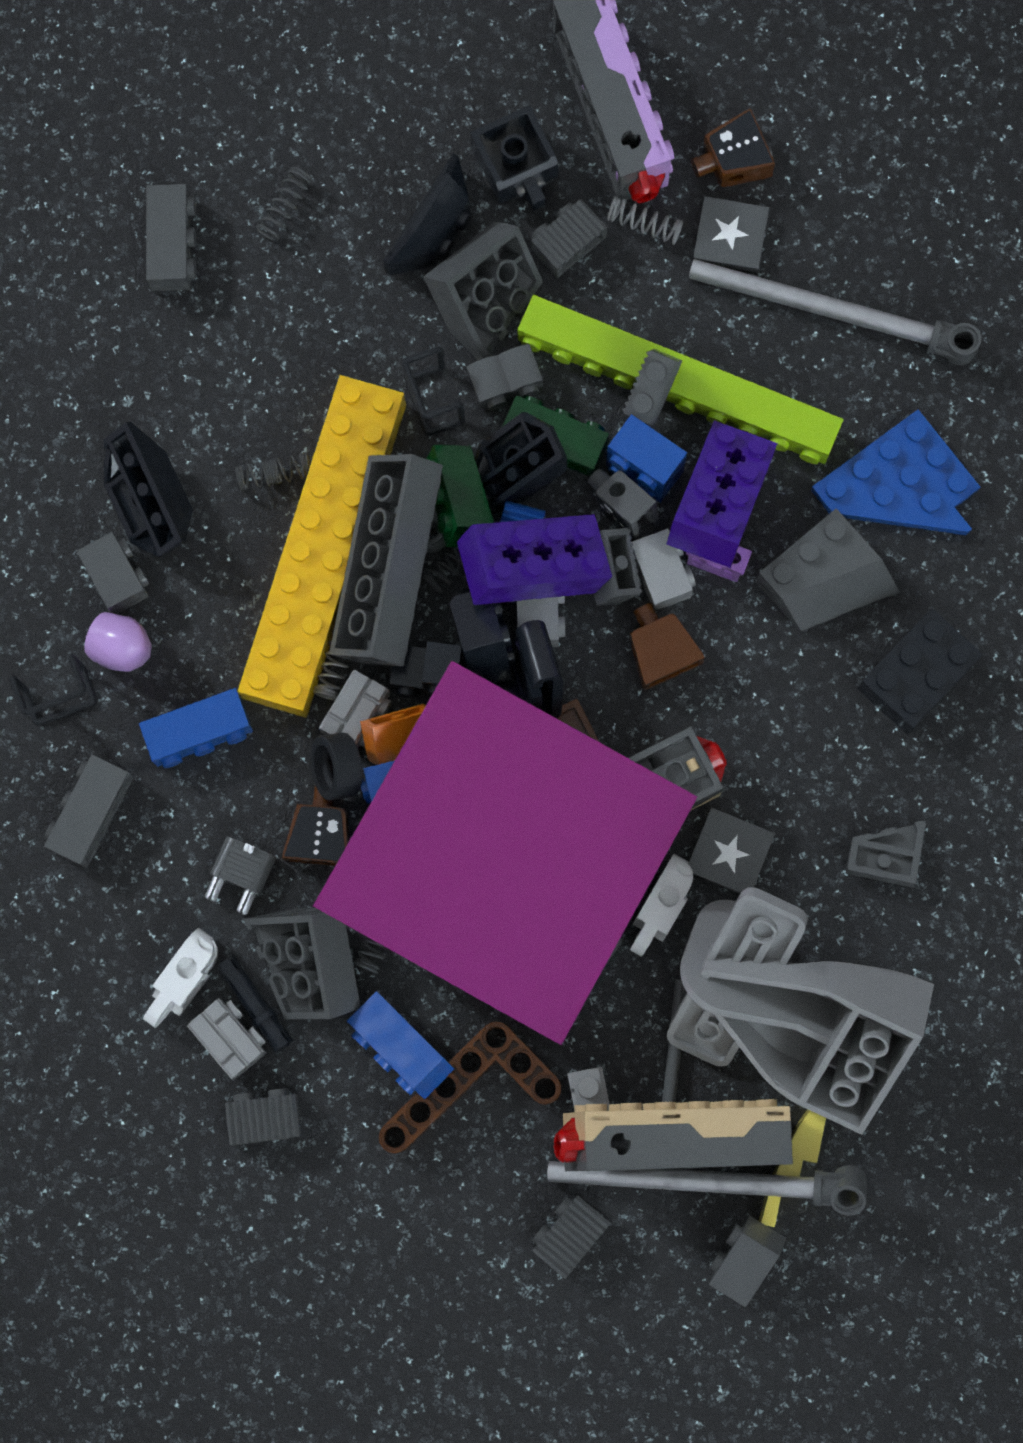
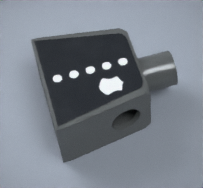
[588,468,660,542]

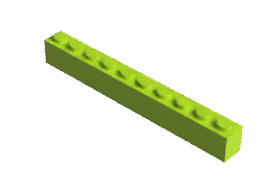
[517,295,844,464]

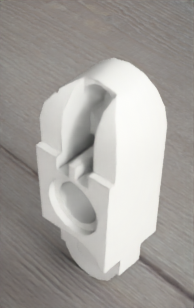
[630,854,694,957]
[143,928,218,1028]

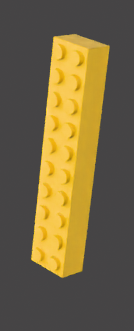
[237,375,406,718]

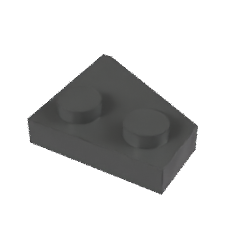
[845,821,926,888]

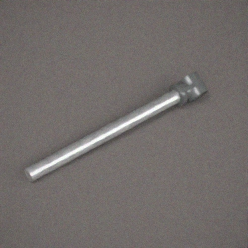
[689,259,981,365]
[547,1161,868,1216]

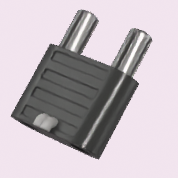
[205,836,277,915]

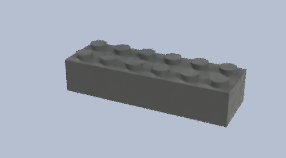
[329,454,443,666]

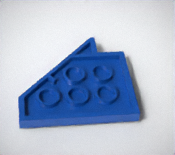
[811,409,981,535]

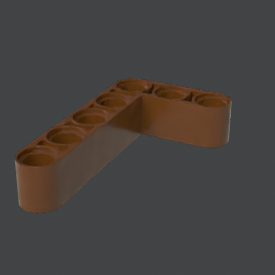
[379,1022,561,1153]

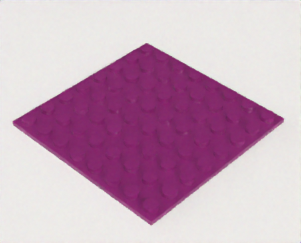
[313,661,697,1045]

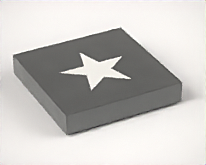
[693,196,769,273]
[688,807,775,894]

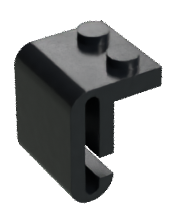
[495,620,563,719]

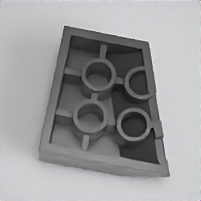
[423,221,543,361]
[756,509,900,632]
[244,908,361,1019]

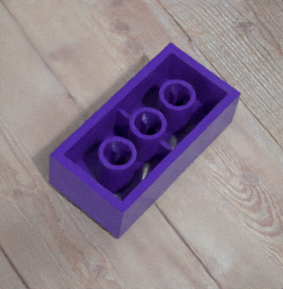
[666,421,777,568]
[457,514,612,605]

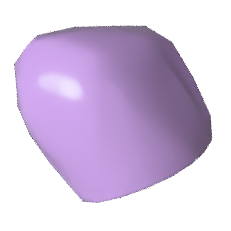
[85,612,152,672]

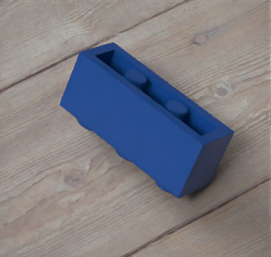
[139,688,253,768]
[347,991,454,1099]

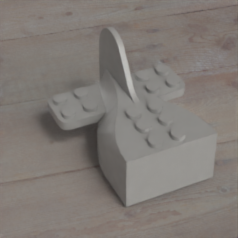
[667,887,934,1135]

